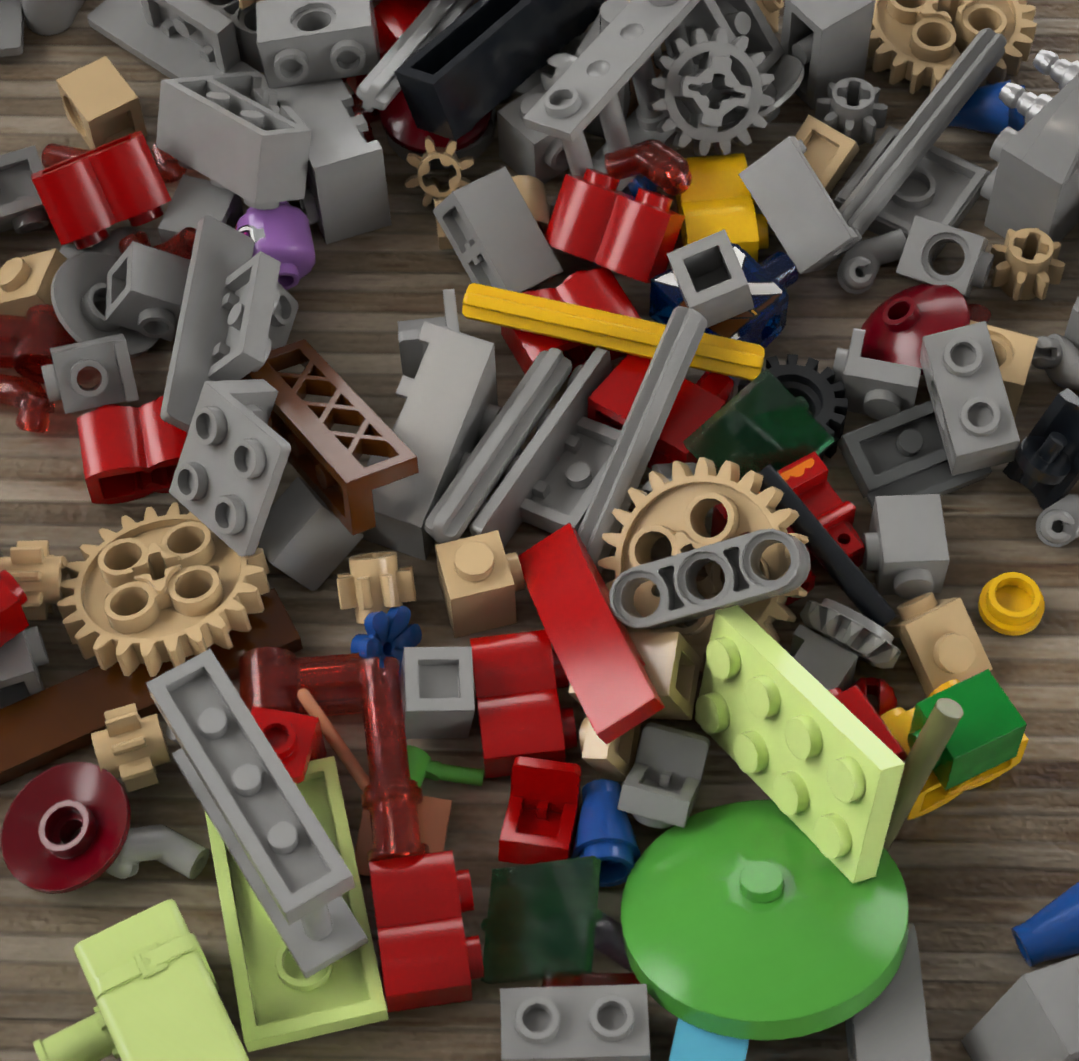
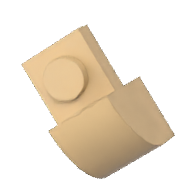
[568,632,701,781]

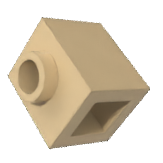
[435,530,525,638]

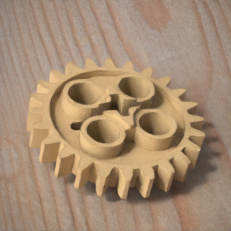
[867,0,1037,94]
[598,457,811,672]
[57,502,270,677]

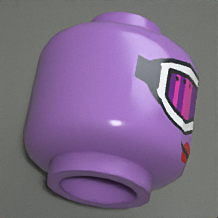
[234,201,316,290]

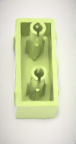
[33,899,250,1061]

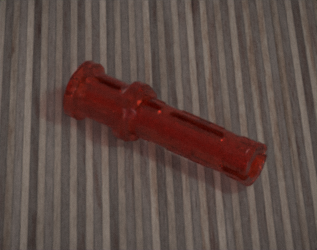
[356,657,429,866]

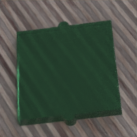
[683,369,835,481]
[480,856,602,985]

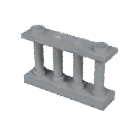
[523,0,725,212]
[146,649,368,979]

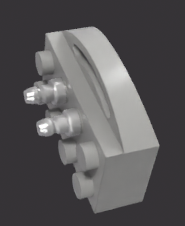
[980,50,1079,242]

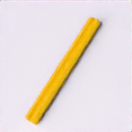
[462,283,765,381]

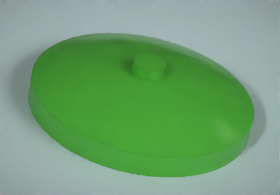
[621,800,909,1040]

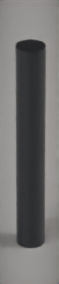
[759,464,897,627]

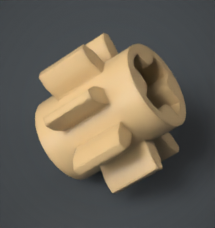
[405,136,474,207]
[991,228,1065,301]
[0,540,70,621]
[336,551,416,624]
[91,703,171,793]

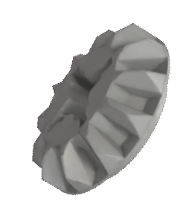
[800,598,901,669]

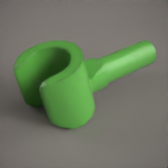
[385,745,484,795]

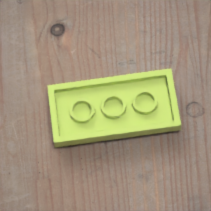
[695,605,905,884]
[205,756,389,1052]

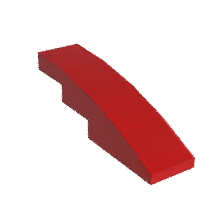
[518,522,665,744]

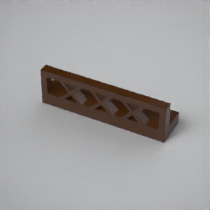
[240,339,419,535]

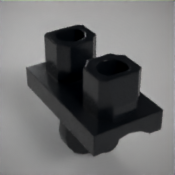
[1002,388,1079,510]

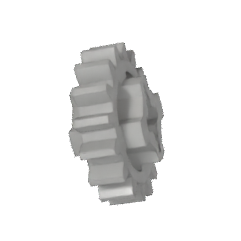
[646,27,775,156]

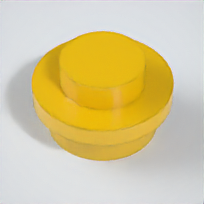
[978,572,1045,636]

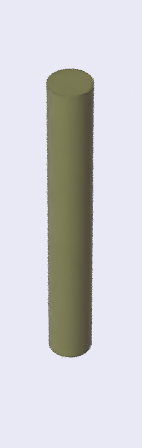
[883,698,964,851]

